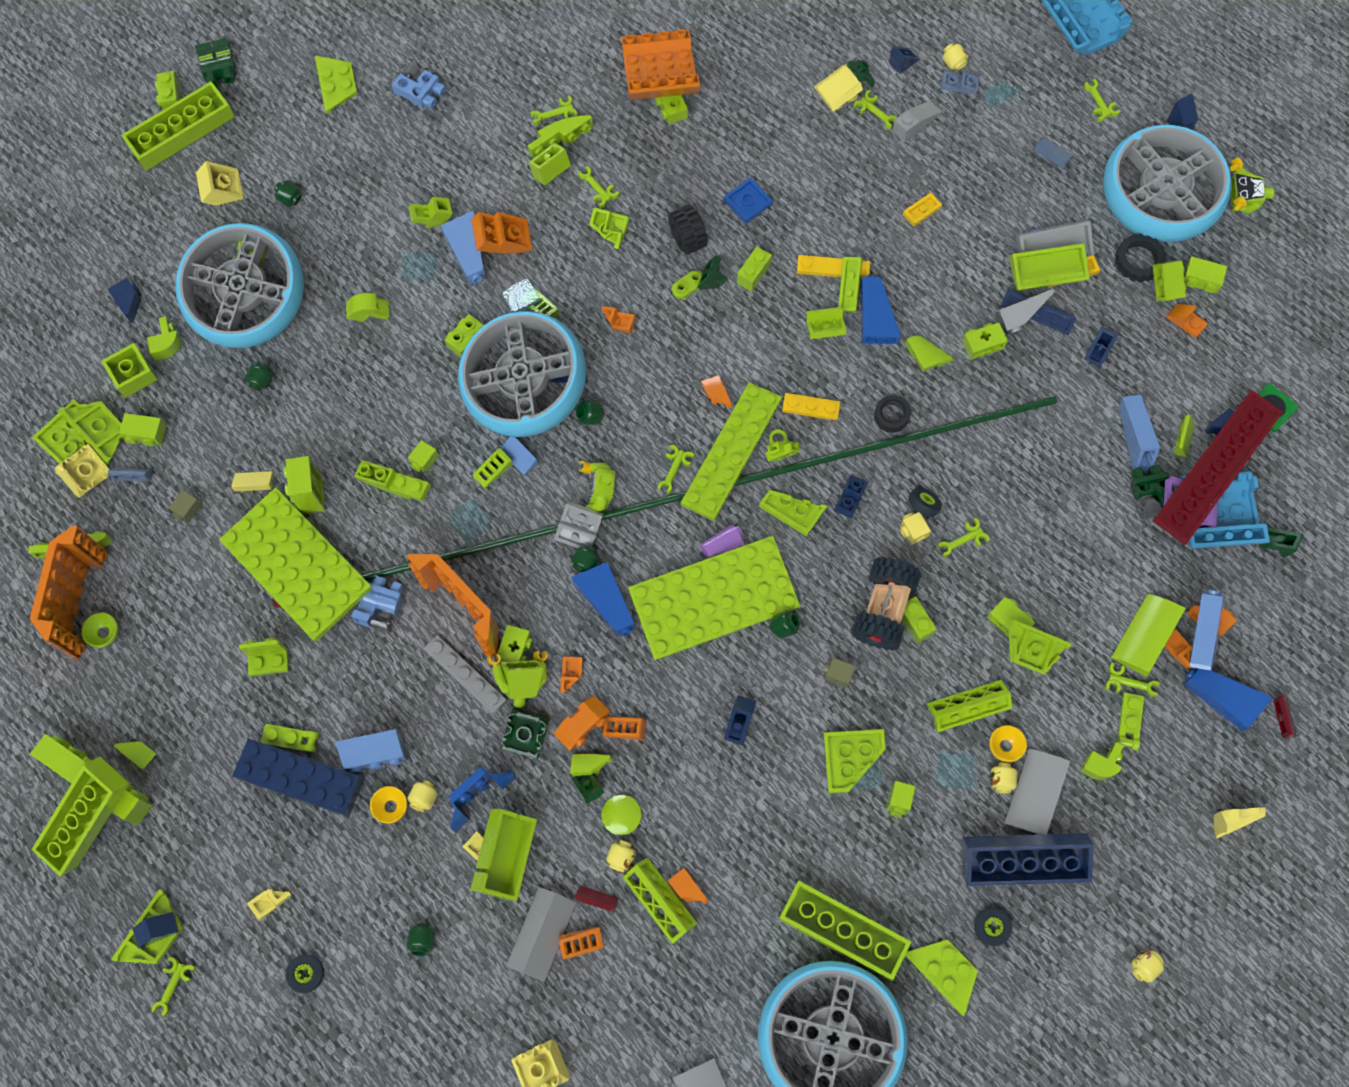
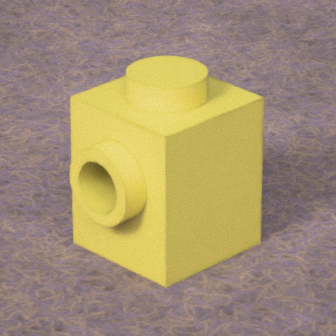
[900,512,931,545]

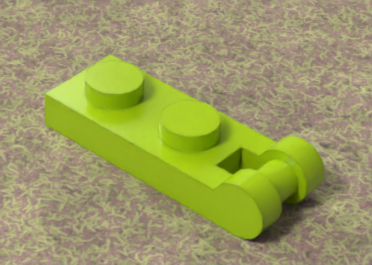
[1117,692,1144,751]
[261,724,320,754]

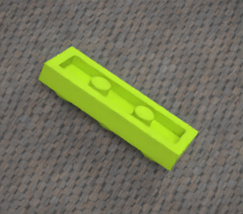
[838,257,863,313]

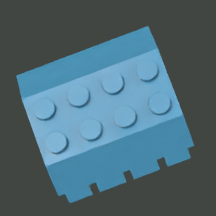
[1041,0,1134,55]
[1176,471,1270,549]

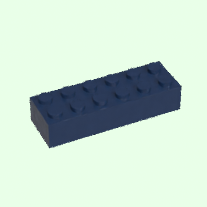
[232,738,364,818]
[962,833,1094,886]

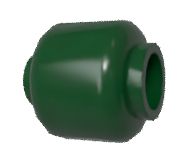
[274,180,302,207]
[245,362,273,391]
[576,400,604,425]
[571,545,599,573]
[770,610,800,639]
[406,923,435,956]

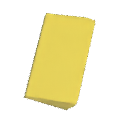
[232,471,273,491]

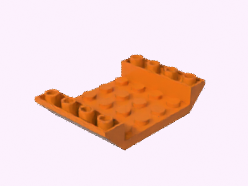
[621,29,700,100]
[30,525,107,660]
[406,554,501,659]

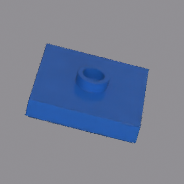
[723,177,773,224]

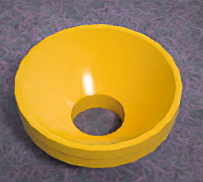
[989,726,1027,762]
[370,786,407,824]

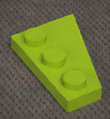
[759,490,827,537]

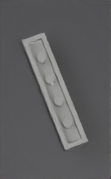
[424,635,507,715]

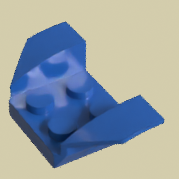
[449,767,516,833]

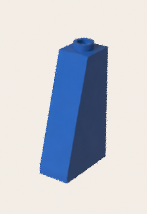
[861,275,900,344]
[572,562,635,636]
[1184,668,1272,732]

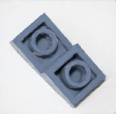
[940,71,979,93]

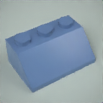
[336,729,407,774]

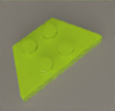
[315,56,358,114]
[58,401,122,465]
[1009,618,1072,675]
[111,889,183,965]
[905,940,978,1016]

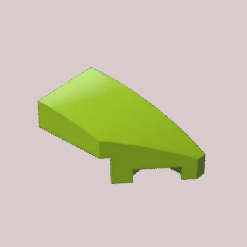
[114,741,156,770]
[570,754,612,776]

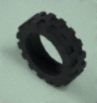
[1115,234,1166,282]

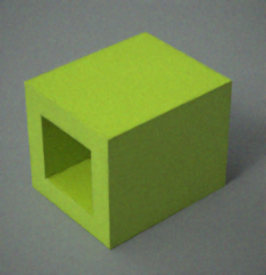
[408,440,439,473]

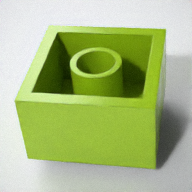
[101,343,158,398]

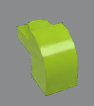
[408,197,452,228]
[346,293,390,322]
[147,316,182,361]
[1080,742,1124,780]

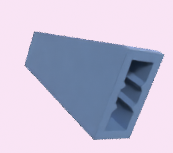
[440,211,486,284]
[1119,395,1160,472]
[1190,589,1225,670]

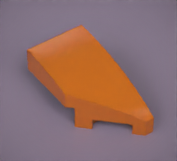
[601,306,637,334]
[701,375,732,408]
[1165,629,1192,669]
[560,657,583,693]
[667,868,709,904]

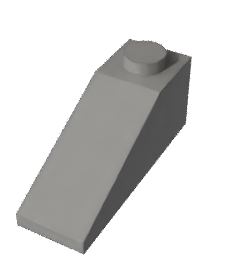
[892,101,942,142]
[999,289,1054,333]

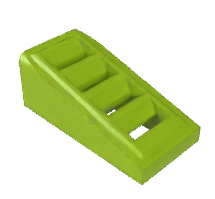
[522,289,559,318]
[472,448,513,489]

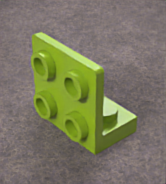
[239,638,289,677]

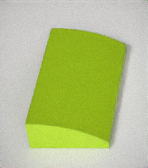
[1009,243,1090,291]
[1111,594,1186,677]

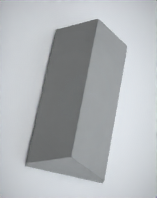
[506,887,577,982]

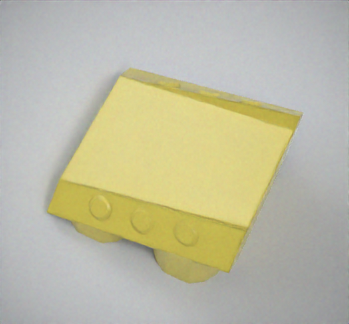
[814,64,863,112]
[54,444,110,498]
[1214,807,1266,838]
[511,1039,570,1087]

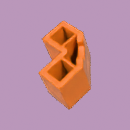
[554,695,611,751]

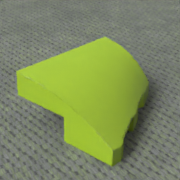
[589,207,630,249]
[905,335,954,372]

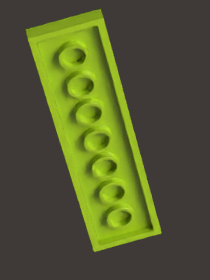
[681,382,782,521]

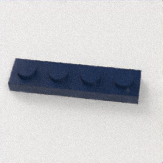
[1000,289,1076,335]

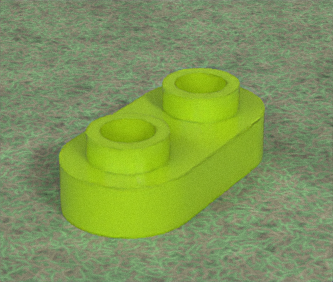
[672,270,702,299]

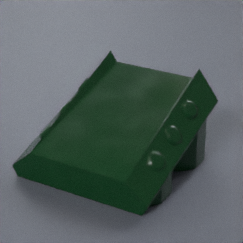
[501,708,550,758]

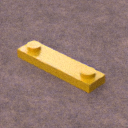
[797,255,870,279]

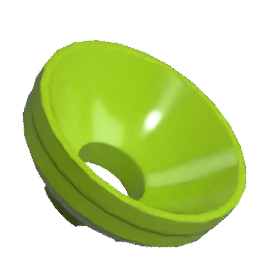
[81,612,119,648]

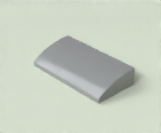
[1016,220,1095,257]
[1004,749,1070,835]

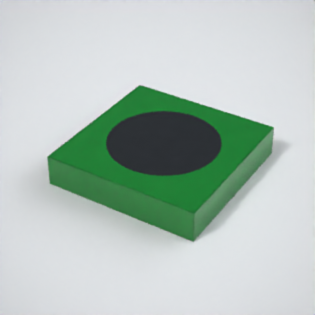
[1258,383,1299,433]

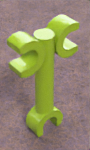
[1084,79,1121,122]
[853,90,897,129]
[530,95,577,125]
[578,166,620,209]
[658,445,694,494]
[937,518,990,557]
[1104,663,1160,697]
[152,957,196,1016]

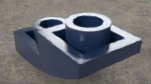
[834,475,868,518]

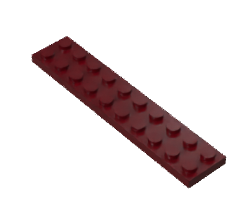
[1152,390,1283,545]

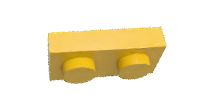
[902,192,942,227]

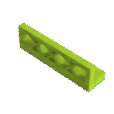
[927,680,1012,732]
[622,858,698,944]

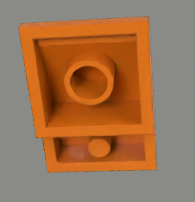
[471,212,533,254]

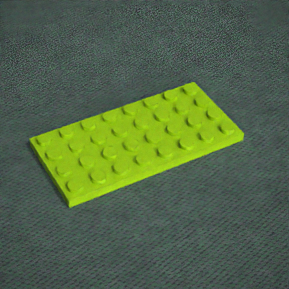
[219,487,373,643]
[628,536,801,661]

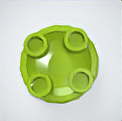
[601,795,641,835]

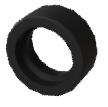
[874,395,911,433]

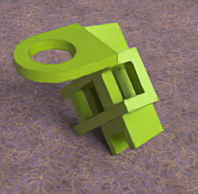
[765,429,800,462]

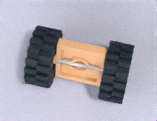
[851,557,921,650]

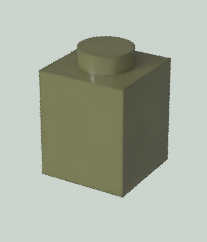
[168,490,202,523]
[823,658,855,688]

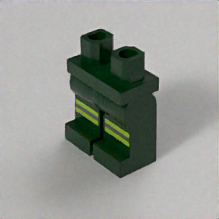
[194,38,237,87]

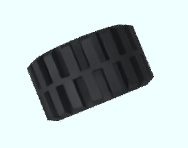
[668,204,708,255]

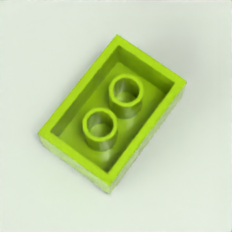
[283,456,325,514]

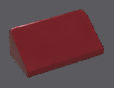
[1273,695,1297,738]
[574,886,619,912]

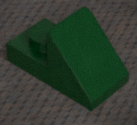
[697,255,728,289]
[1258,528,1303,558]
[572,774,605,804]

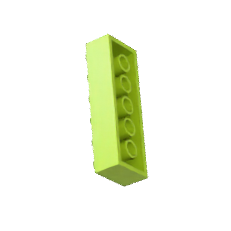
[121,82,235,171]
[30,734,153,826]
[32,757,130,877]
[778,880,911,981]

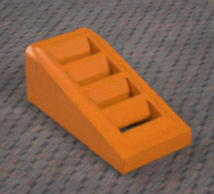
[602,717,647,741]
[559,927,604,960]

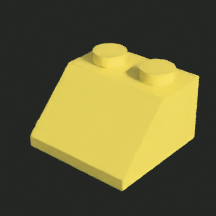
[196,161,244,206]

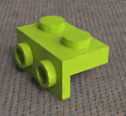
[806,307,847,339]

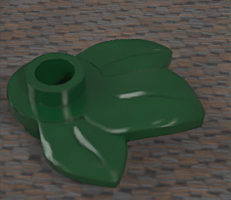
[847,60,875,88]

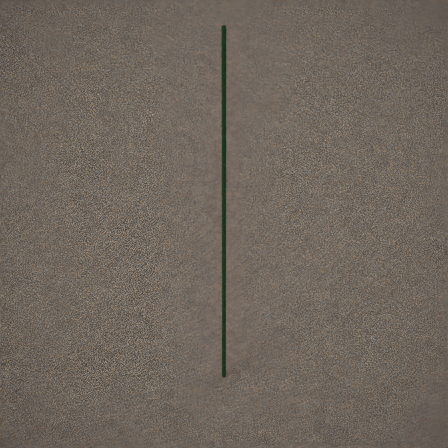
[361,396,1057,581]

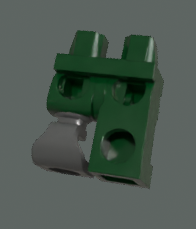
[1130,465,1174,519]

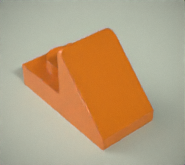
[1166,304,1208,338]

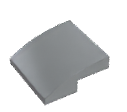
[554,501,603,548]
[673,1059,726,1087]

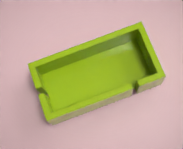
[470,809,537,901]

